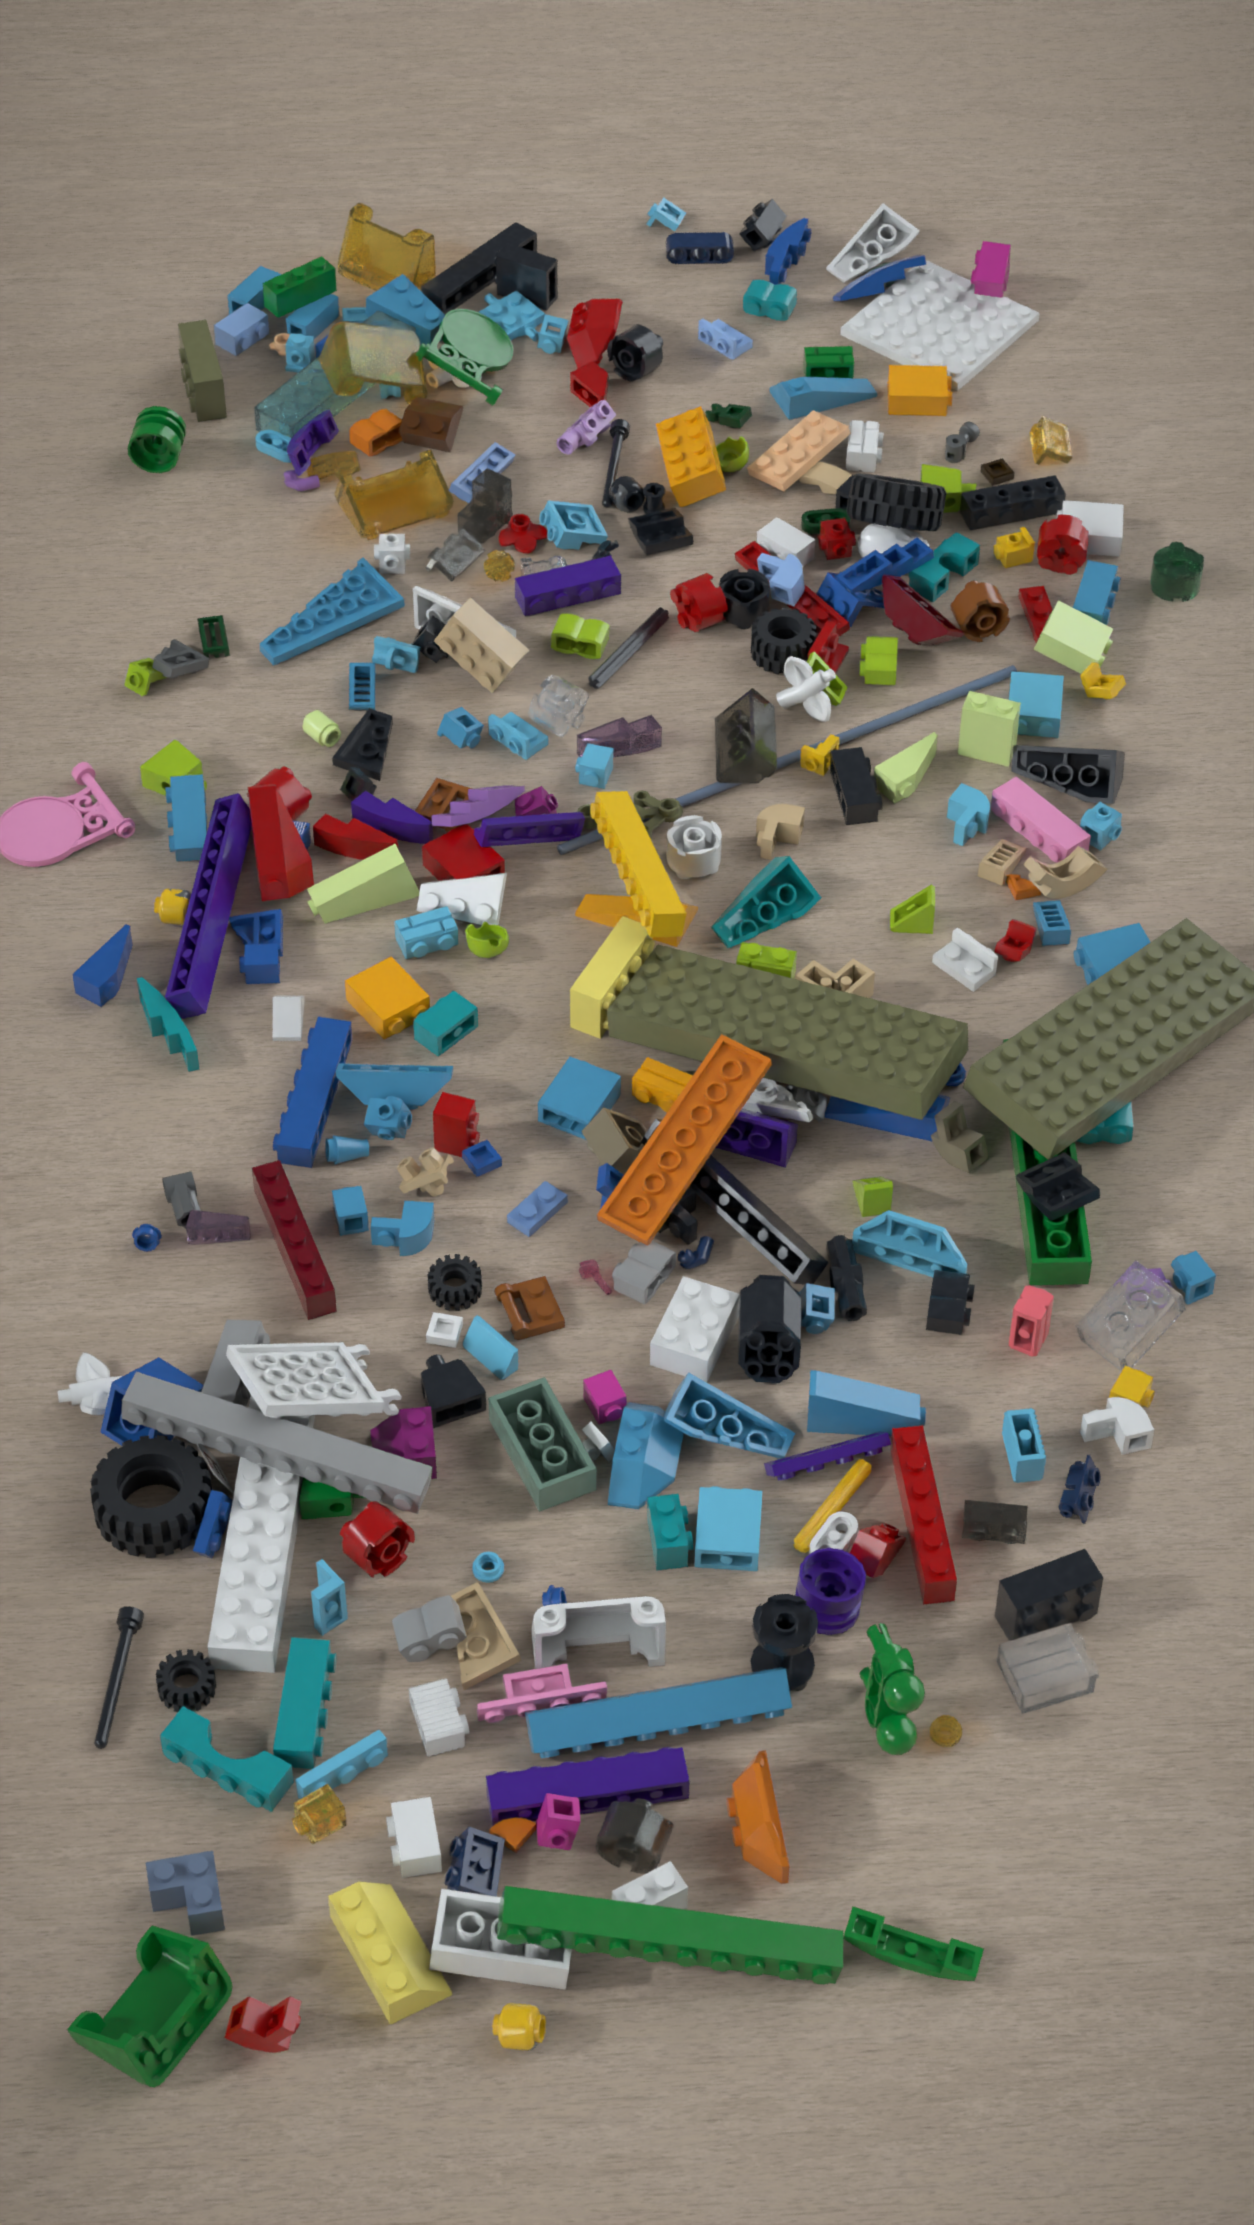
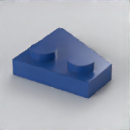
[229,909,283,957]
[193,1490,233,1559]

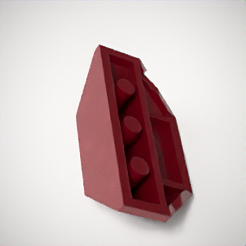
[882,574,964,645]

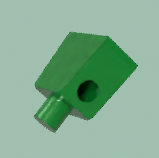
[300,1477,367,1519]

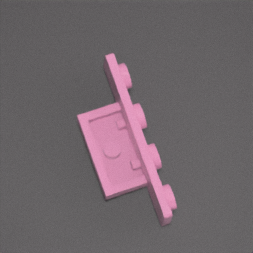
[477,1664,607,1723]

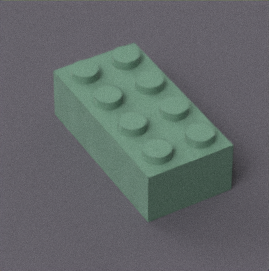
[488,1377,596,1512]

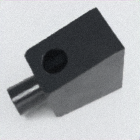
[421,1354,487,1428]

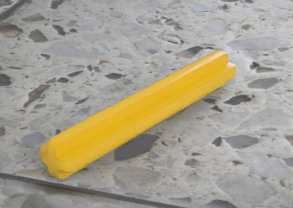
[793,1459,872,1553]

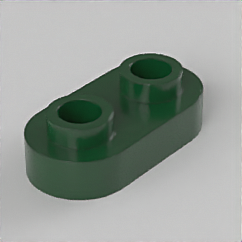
[801,508,851,535]

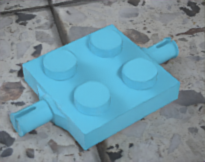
[479,290,545,342]

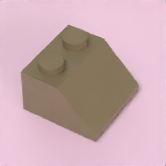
[581,1107,647,1175]

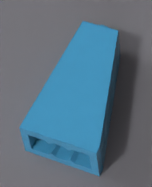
[807,1370,926,1437]

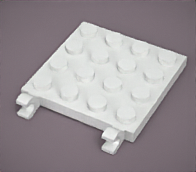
[226,1342,402,1418]

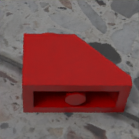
[570,361,609,407]

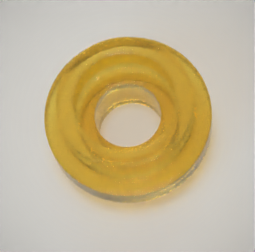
[929,1715,962,1747]

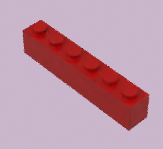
[890,1425,957,1605]

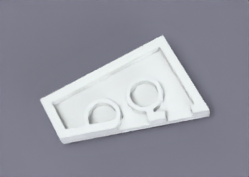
[417,873,507,925]

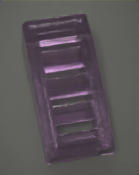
[186,1210,251,1245]

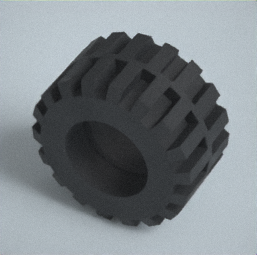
[751,608,816,675]

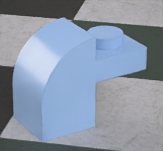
[757,553,805,606]

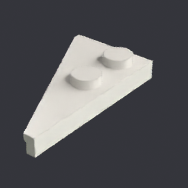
[743,1078,813,1122]

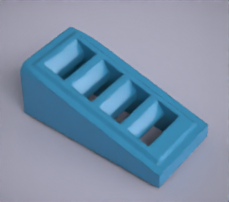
[349,663,375,710]
[1033,900,1071,946]

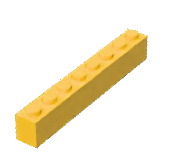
[590,791,686,938]

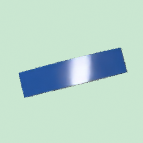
[833,255,926,301]
[836,538,934,593]

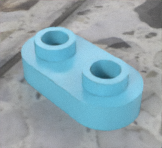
[255,430,292,463]

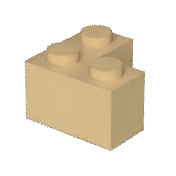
[795,959,875,998]

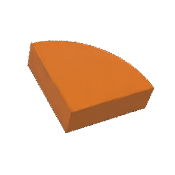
[1006,874,1041,901]
[489,1818,536,1853]

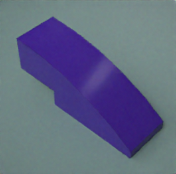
[351,791,433,844]

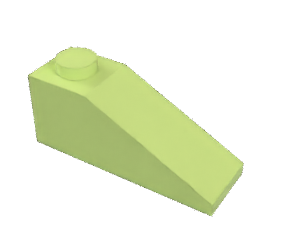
[874,732,938,804]

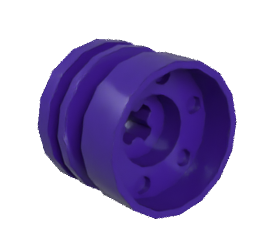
[795,1548,866,1635]

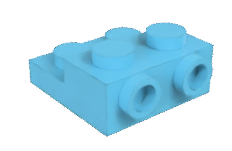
[539,500,608,550]

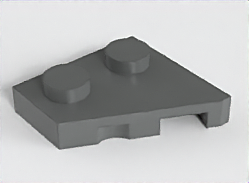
[153,639,209,678]

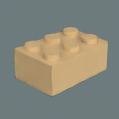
[434,598,529,693]

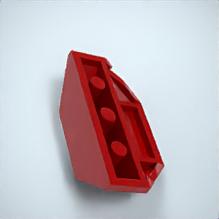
[567,299,623,369]

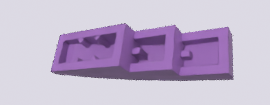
[432,785,525,827]

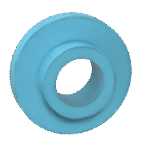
[472,1552,504,1583]

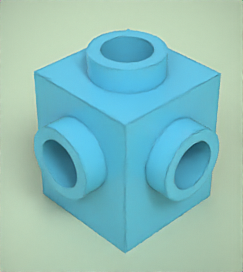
[1080,802,1122,851]

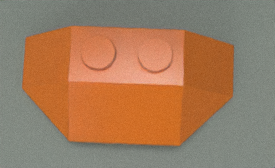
[726,1750,790,1884]

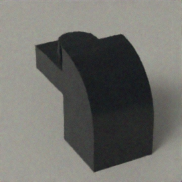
[658,1186,698,1245]

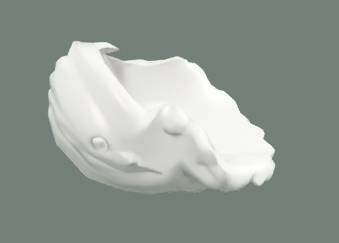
[857,524,929,558]

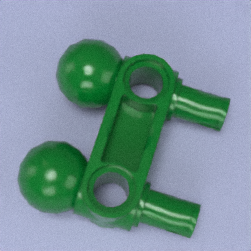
[859,1623,925,1755]

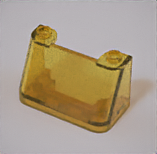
[337,202,436,291]
[318,321,428,404]
[334,449,454,540]

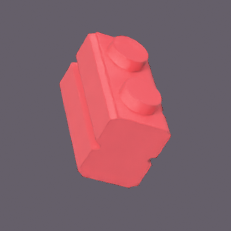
[1009,1285,1054,1357]

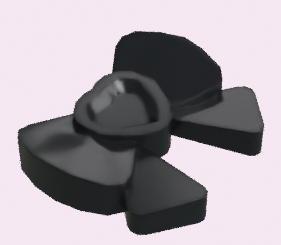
[592,540,619,560]

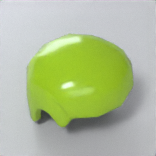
[716,436,750,472]
[465,922,509,958]

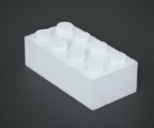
[429,1889,572,1990]

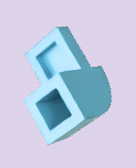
[947,783,990,846]

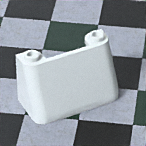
[531,1596,666,1669]

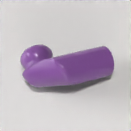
[284,470,320,492]

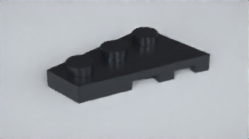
[332,708,393,781]

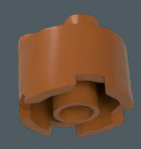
[950,580,1010,642]

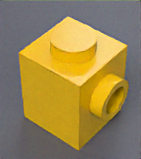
[1109,1365,1155,1408]

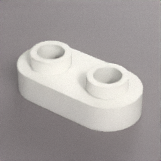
[809,1512,858,1554]

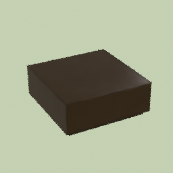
[980,458,1015,486]

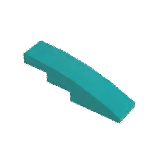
[137,977,199,1072]

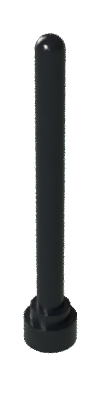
[602,419,630,508]
[94,1606,144,1749]

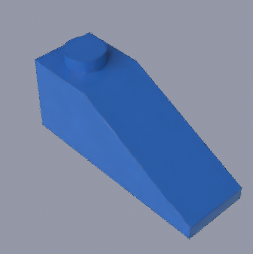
[72,924,133,1007]

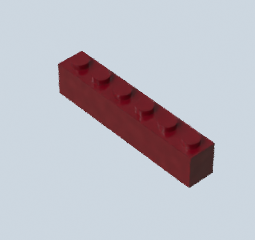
[252,1160,337,1320]

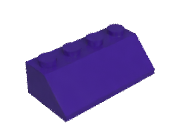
[716,1108,798,1168]

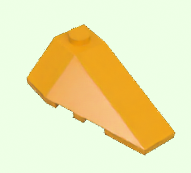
[575,894,698,947]

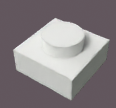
[426,1312,463,1348]

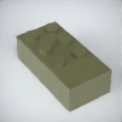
[178,320,227,422]

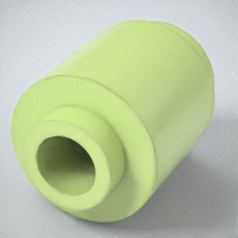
[302,710,341,747]

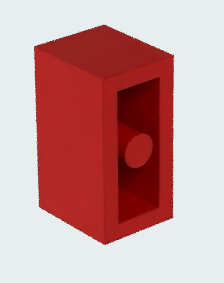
[433,1092,480,1157]

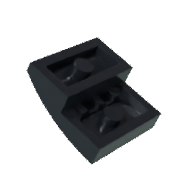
[628,508,694,555]
[1016,1152,1100,1221]

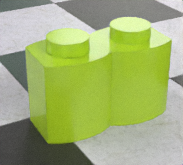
[551,614,610,659]
[860,636,898,685]

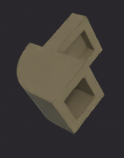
[931,1101,989,1173]

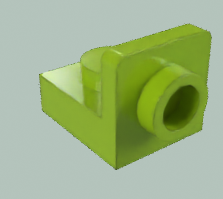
[124,658,167,696]

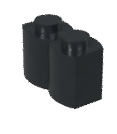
[926,1270,975,1335]

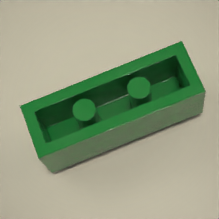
[263,256,337,318]

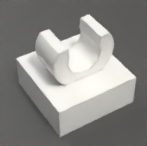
[582,1422,615,1462]

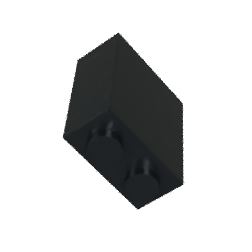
[494,243,558,311]

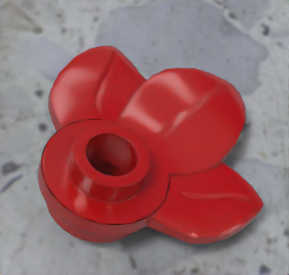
[499,514,548,554]

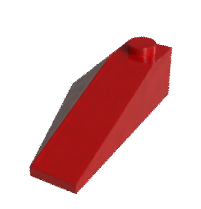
[247,784,314,901]

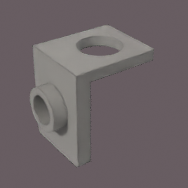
[785,1085,828,1122]

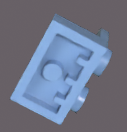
[698,318,753,360]

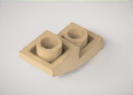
[799,461,851,495]

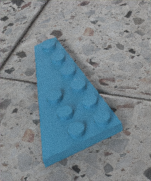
[259,557,405,666]

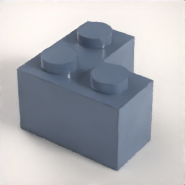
[146,1850,225,1936]

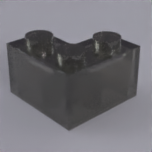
[457,468,513,544]

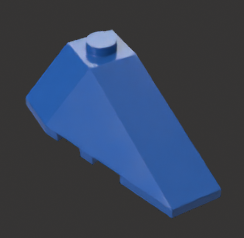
[824,1095,950,1142]

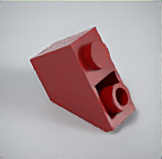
[850,1523,906,1578]

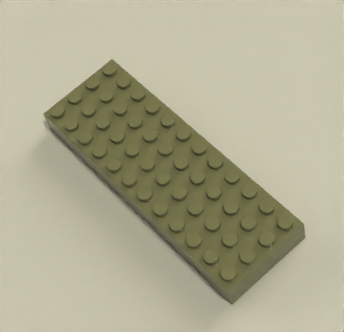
[963,918,1254,1160]
[607,944,969,1120]

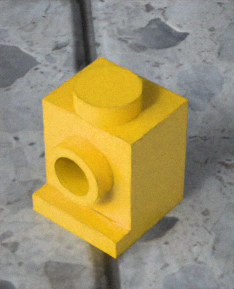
[993,527,1035,568]

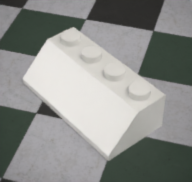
[413,586,516,638]

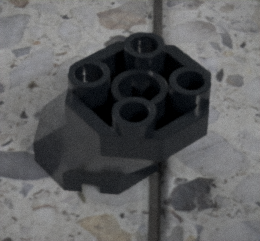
[738,1275,801,1383]

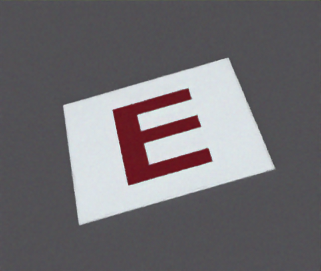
[197,1444,234,1494]

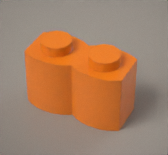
[349,409,402,456]

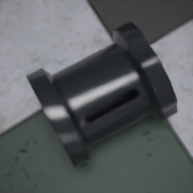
[643,483,665,514]

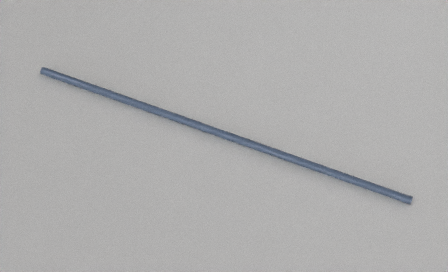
[557,665,1017,855]

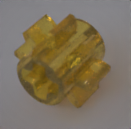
[484,549,515,582]

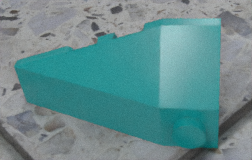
[711,856,822,948]

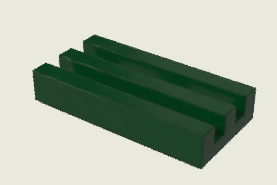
[197,615,230,658]

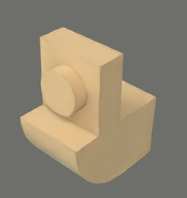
[756,804,805,860]

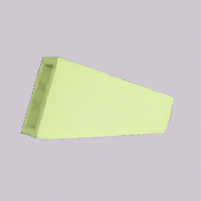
[307,844,420,923]

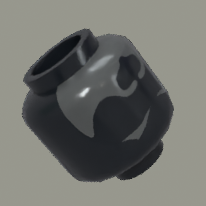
[609,476,645,513]

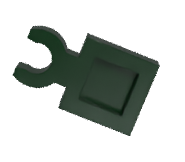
[705,403,752,428]

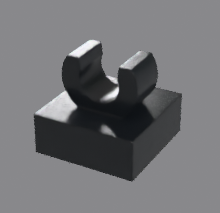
[340,767,377,801]

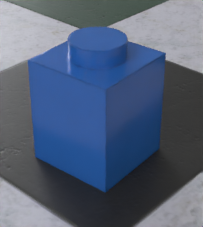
[239,944,280,984]

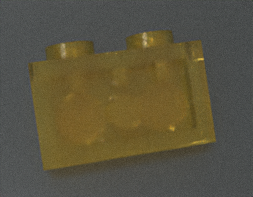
[1029,416,1073,465]

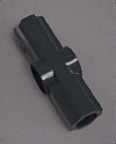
[826,1235,867,1321]

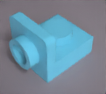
[646,197,686,232]

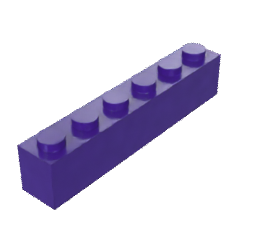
[486,1747,690,1826]

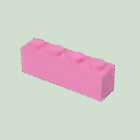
[991,776,1091,863]

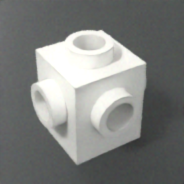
[374,533,410,574]

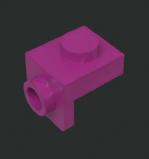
[514,786,558,816]

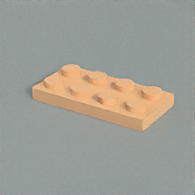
[747,410,851,491]

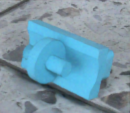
[372,636,420,673]

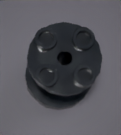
[750,1594,818,1691]

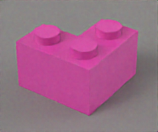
[971,241,1011,298]

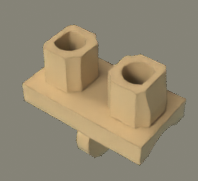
[397,1147,454,1197]

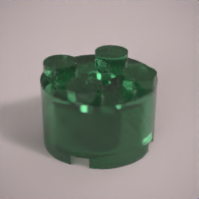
[1150,542,1204,602]

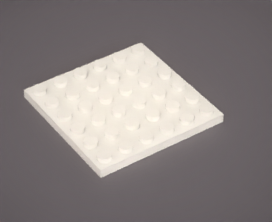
[840,260,1040,391]

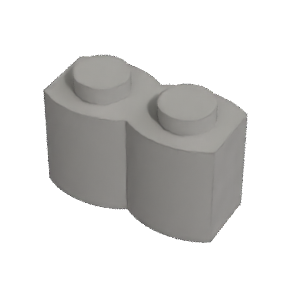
[612,1241,676,1304]
[392,1595,467,1662]

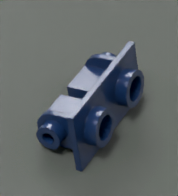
[1058,1455,1101,1524]

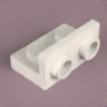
[932,928,998,992]

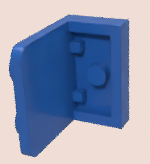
[816,572,884,627]

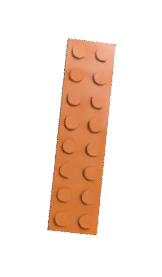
[597,1034,772,1246]

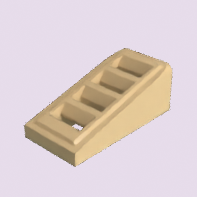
[978,839,1026,886]

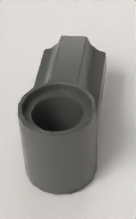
[162,1171,202,1229]

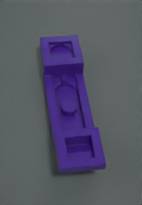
[287,410,339,476]

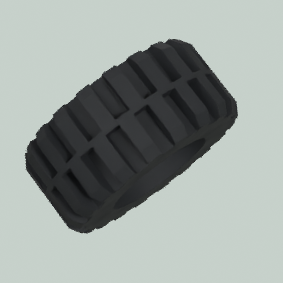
[846,473,946,531]
[90,1435,212,1558]

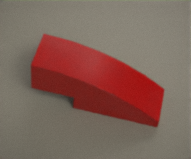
[313,813,398,860]

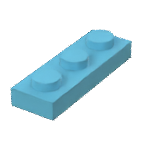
[296,1729,388,1806]

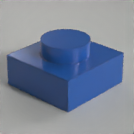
[462,1140,502,1177]

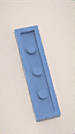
[449,442,516,504]

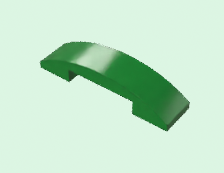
[843,1906,984,1981]

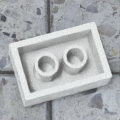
[650,1276,740,1383]

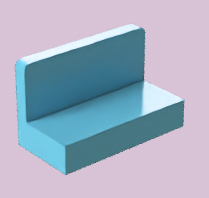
[311,1559,348,1636]

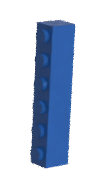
[273,1017,352,1168]

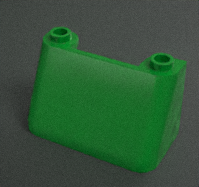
[67,1925,232,2087]

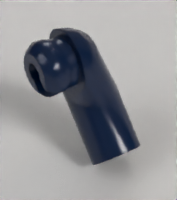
[677,1236,714,1270]

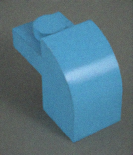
[371,1201,435,1256]

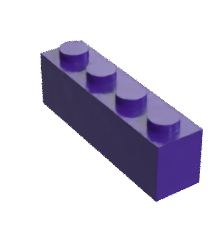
[515,556,621,617]

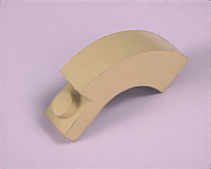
[1023,846,1108,899]

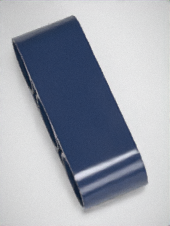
[666,232,734,264]

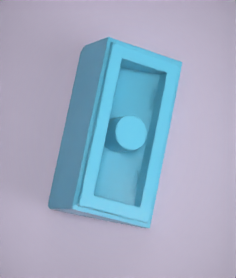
[463,1315,518,1380]

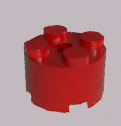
[1037,514,1089,575]
[670,573,728,632]
[247,766,312,821]
[340,1501,415,1578]

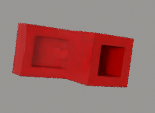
[224,1996,302,2053]

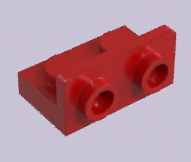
[808,620,849,674]

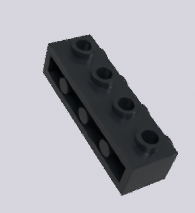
[960,475,1066,530]

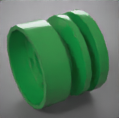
[127,406,187,473]

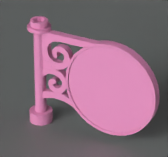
[0,762,135,867]

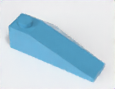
[769,377,877,420]
[664,1372,795,1459]

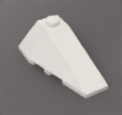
[826,203,920,283]

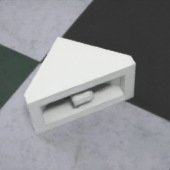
[273,995,305,1041]

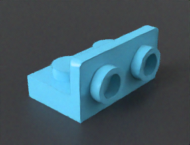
[488,712,548,760]

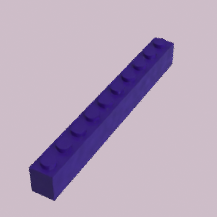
[165,793,252,1019]

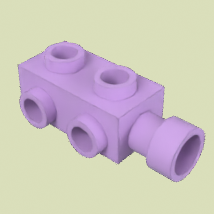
[556,399,616,455]

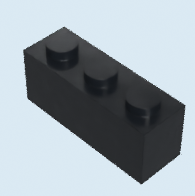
[829,747,883,825]

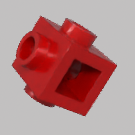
[818,518,856,560]

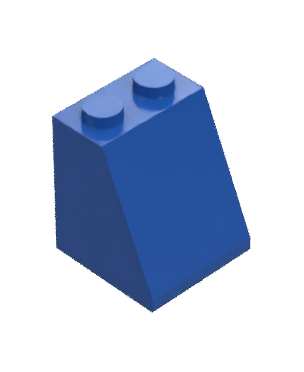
[101,1357,204,1446]

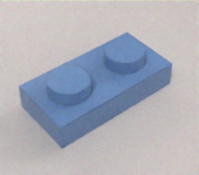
[507,1181,568,1237]

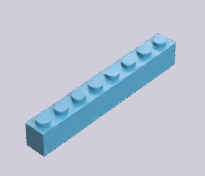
[525,1667,792,1758]

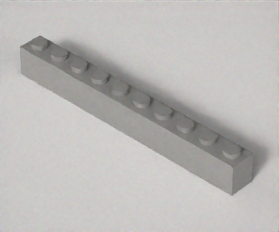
[122,1372,432,1514]

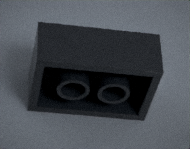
[994,1549,1103,1646]

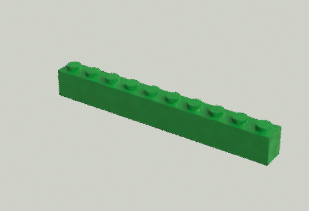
[497,1886,843,1985]

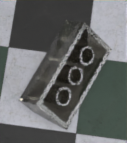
[715,688,777,784]

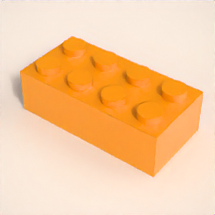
[656,406,727,508]

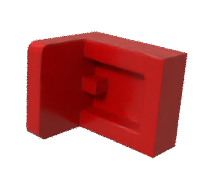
[994,919,1037,962]

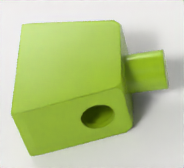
[920,464,976,513]
[140,739,207,796]

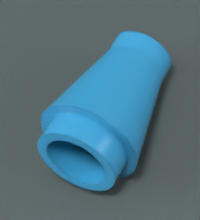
[325,1136,369,1164]

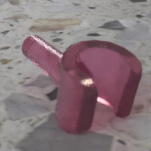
[579,1259,613,1295]

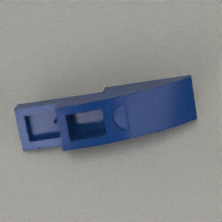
[765,218,812,285]

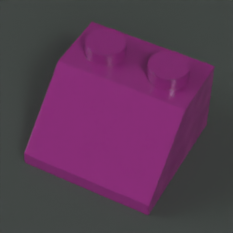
[370,1406,437,1479]

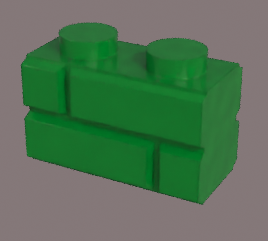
[803,346,854,378]

